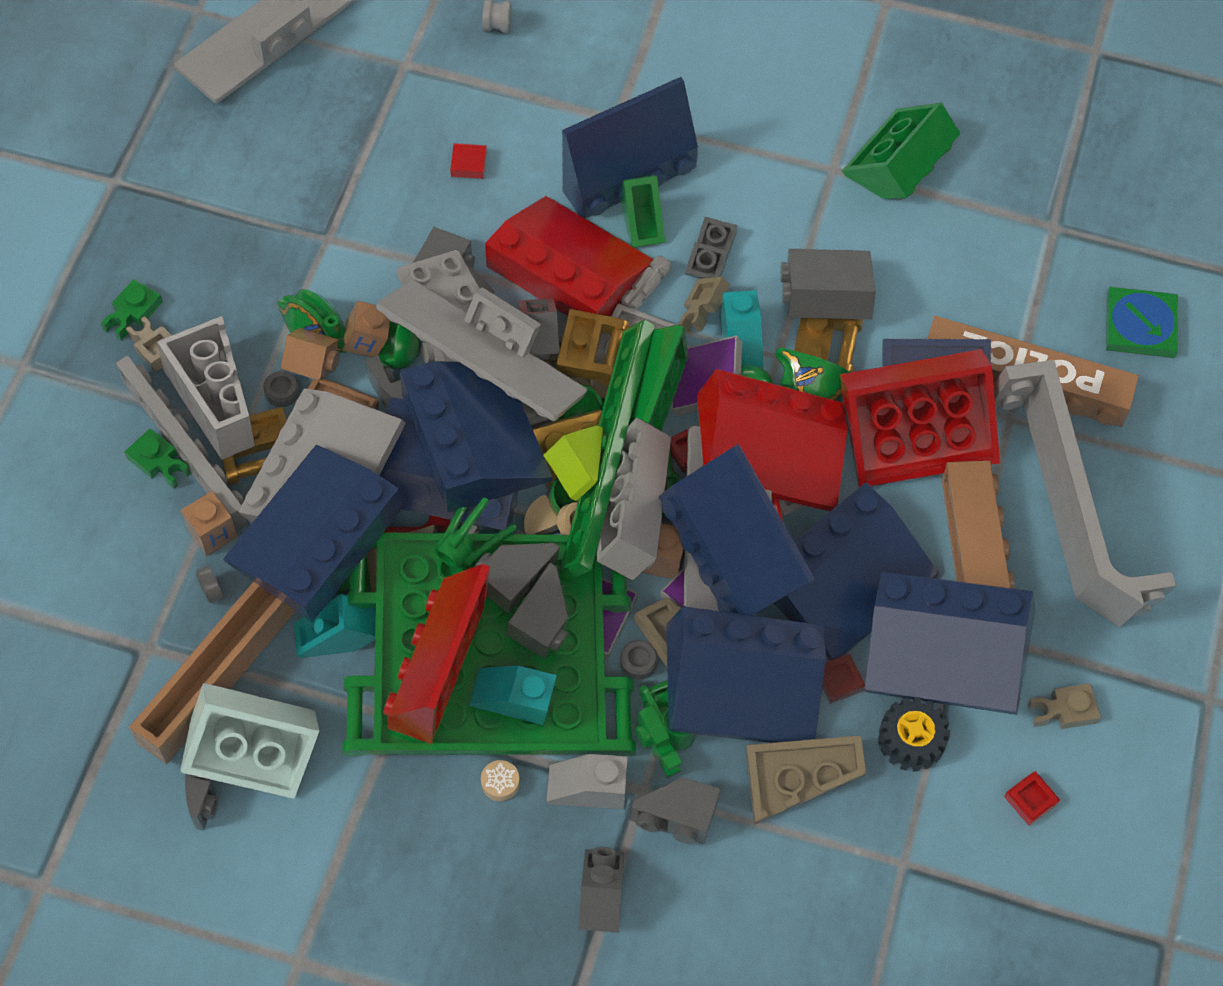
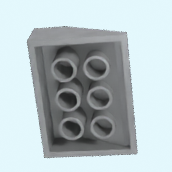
[238,388,406,523]

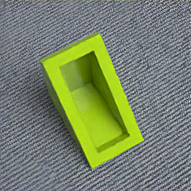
[544,425,603,501]

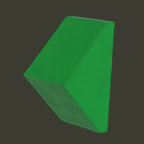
[622,175,665,247]

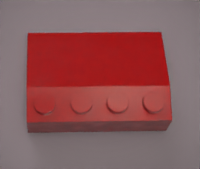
[485,196,654,317]
[840,349,1000,488]
[697,369,847,512]
[383,564,490,744]

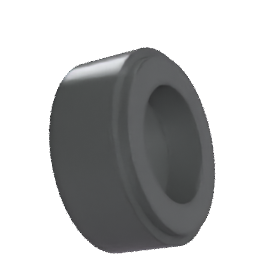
[263,371,300,407]
[196,565,224,604]
[620,640,658,680]

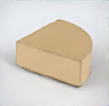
[524,494,559,535]

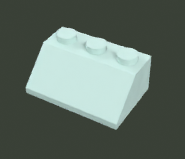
[181,683,319,799]

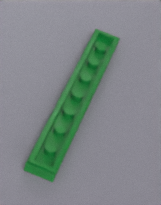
[559,319,654,580]

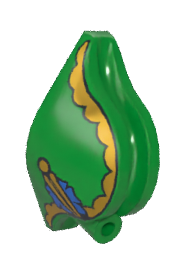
[277,289,346,353]
[775,347,850,401]

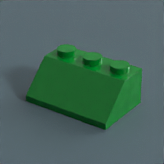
[842,102,961,199]
[628,325,689,432]

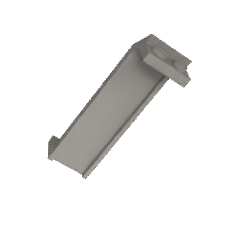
[994,360,1176,627]

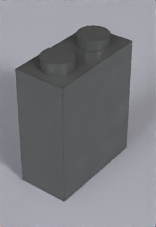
[780,248,876,319]

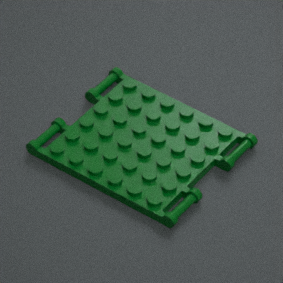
[342,533,636,757]

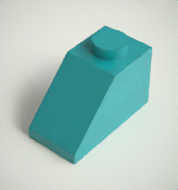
[720,290,763,369]
[294,594,376,658]
[469,666,556,725]

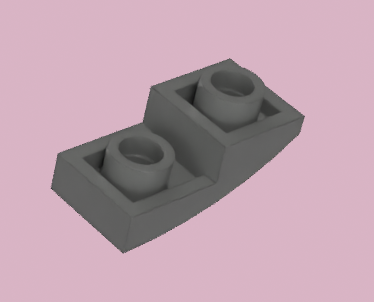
[685,217,737,279]
[365,355,403,408]
[185,774,219,830]

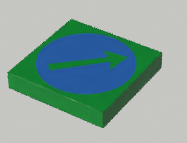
[1106,286,1178,358]

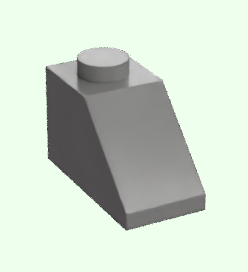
[546,754,627,810]

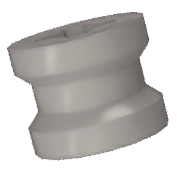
[482,0,512,33]

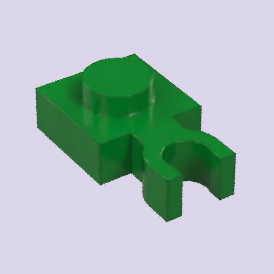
[101,279,163,341]
[124,428,191,489]
[635,705,682,778]

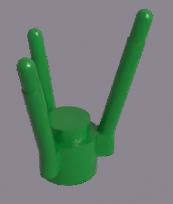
[435,498,517,569]

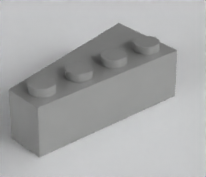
[157,316,255,460]
[597,418,671,580]

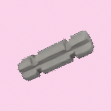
[621,255,671,310]

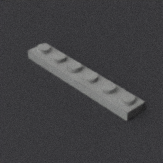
[116,355,248,531]

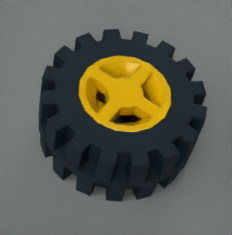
[878,697,950,772]

